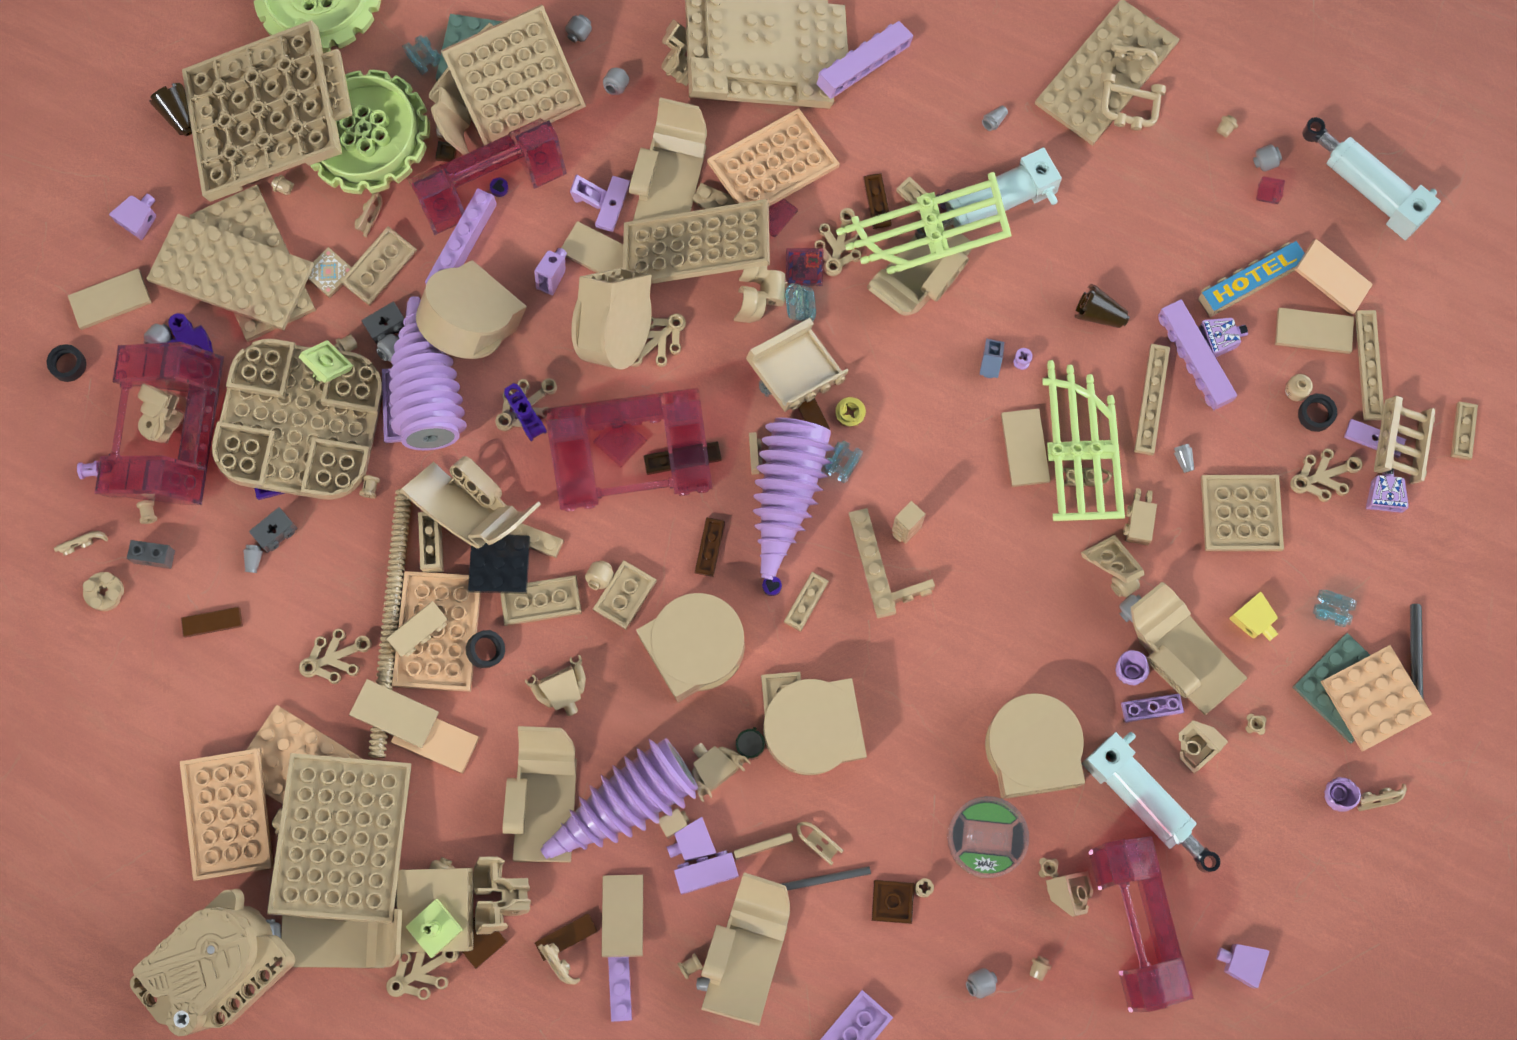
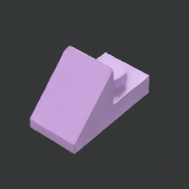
[570,175,607,209]

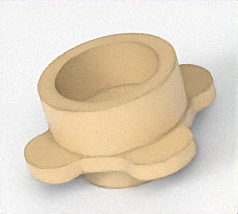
[1245,714,1266,735]
[1039,858,1059,879]

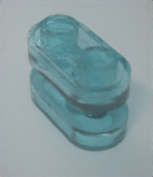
[402,34,441,75]
[785,283,816,322]
[823,440,864,483]
[1313,590,1357,627]

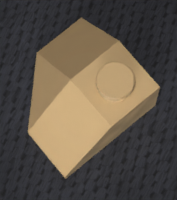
[1179,721,1228,774]
[1046,871,1093,917]

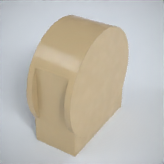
[416,260,527,359]
[571,268,652,369]
[636,593,745,703]
[763,678,867,775]
[985,694,1085,799]

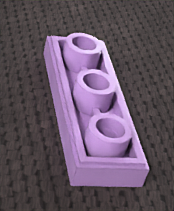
[595,176,630,232]
[1344,419,1406,458]
[1121,693,1184,723]

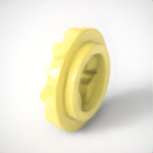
[835,397,866,427]

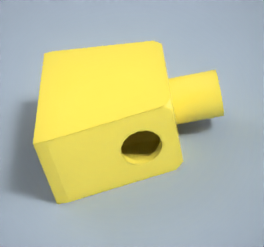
[1229,592,1278,641]

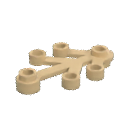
[814,208,861,276]
[631,314,686,367]
[495,378,557,431]
[1290,448,1362,502]
[299,629,372,684]
[386,951,459,1000]

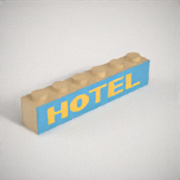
[1198,241,1305,317]

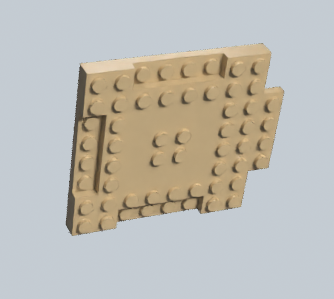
[685,0,848,109]
[182,20,353,202]

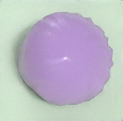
[1115,650,1150,685]
[1324,777,1361,812]

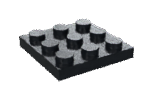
[468,535,530,594]

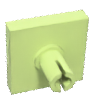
[299,340,353,383]
[406,899,463,958]

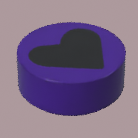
[490,178,509,197]
[762,577,782,596]

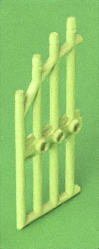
[836,172,1012,274]
[1042,360,1125,521]

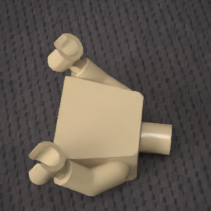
[525,655,586,716]
[692,743,751,802]

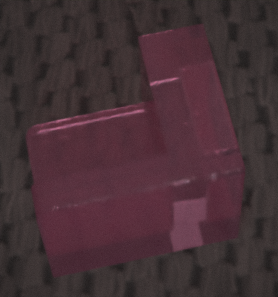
[1256,176,1285,204]

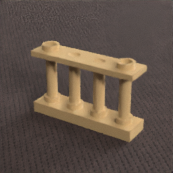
[1374,396,1435,484]

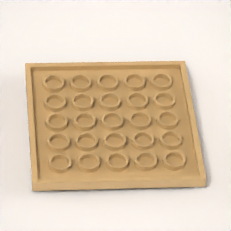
[441,4,586,152]

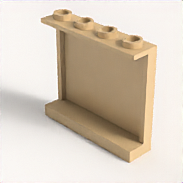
[746,318,849,412]
[395,868,473,952]

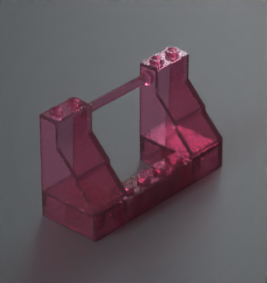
[407,118,567,235]
[94,342,224,505]
[546,388,712,512]
[1089,836,1194,1012]

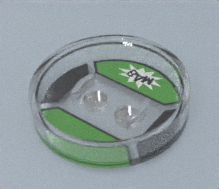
[948,796,1029,878]

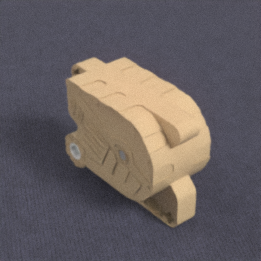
[130,889,295,1036]

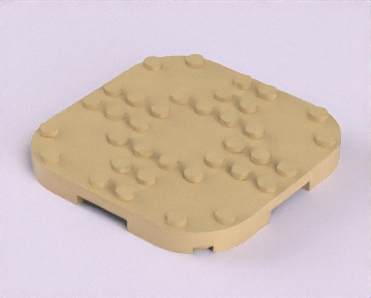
[212,339,383,500]

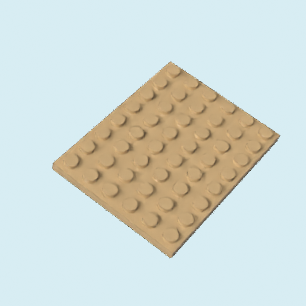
[267,753,411,924]

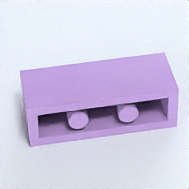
[674,850,739,895]

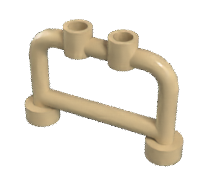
[1100,73,1166,130]

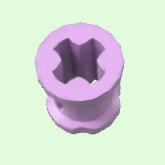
[1013,348,1033,370]
[77,460,102,479]

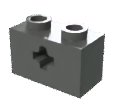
[361,301,405,344]
[249,507,297,553]
[126,540,175,569]

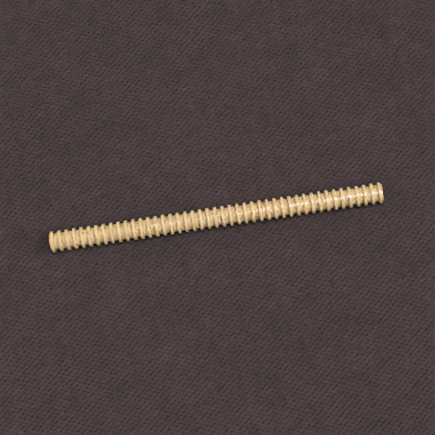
[368,489,411,758]

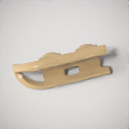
[1111,45,1158,65]
[355,192,383,237]
[1063,468,1112,486]
[54,531,108,556]
[1357,784,1407,811]
[797,822,844,865]
[538,943,580,985]

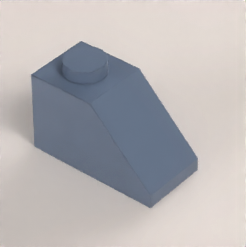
[980,338,1005,378]

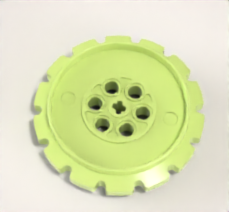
[254,0,381,53]
[310,70,430,194]

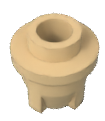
[1216,115,1238,138]
[271,175,294,195]
[335,334,357,352]
[1030,956,1052,981]

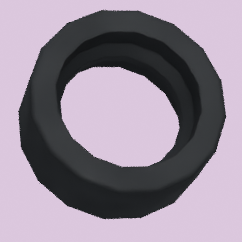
[46,344,86,382]
[1298,394,1337,432]
[466,630,505,668]

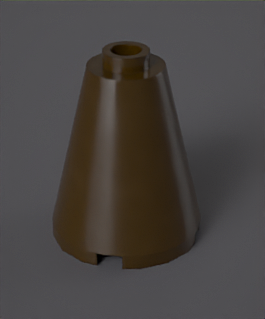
[149,83,192,136]
[1075,284,1130,328]

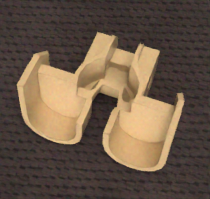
[661,19,688,86]
[734,266,787,323]
[138,383,206,443]
[473,857,531,934]

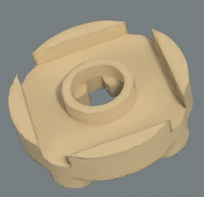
[83,572,124,611]

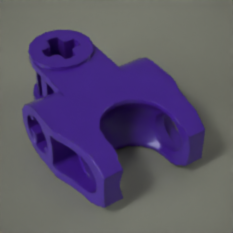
[167,313,215,372]
[504,383,547,441]

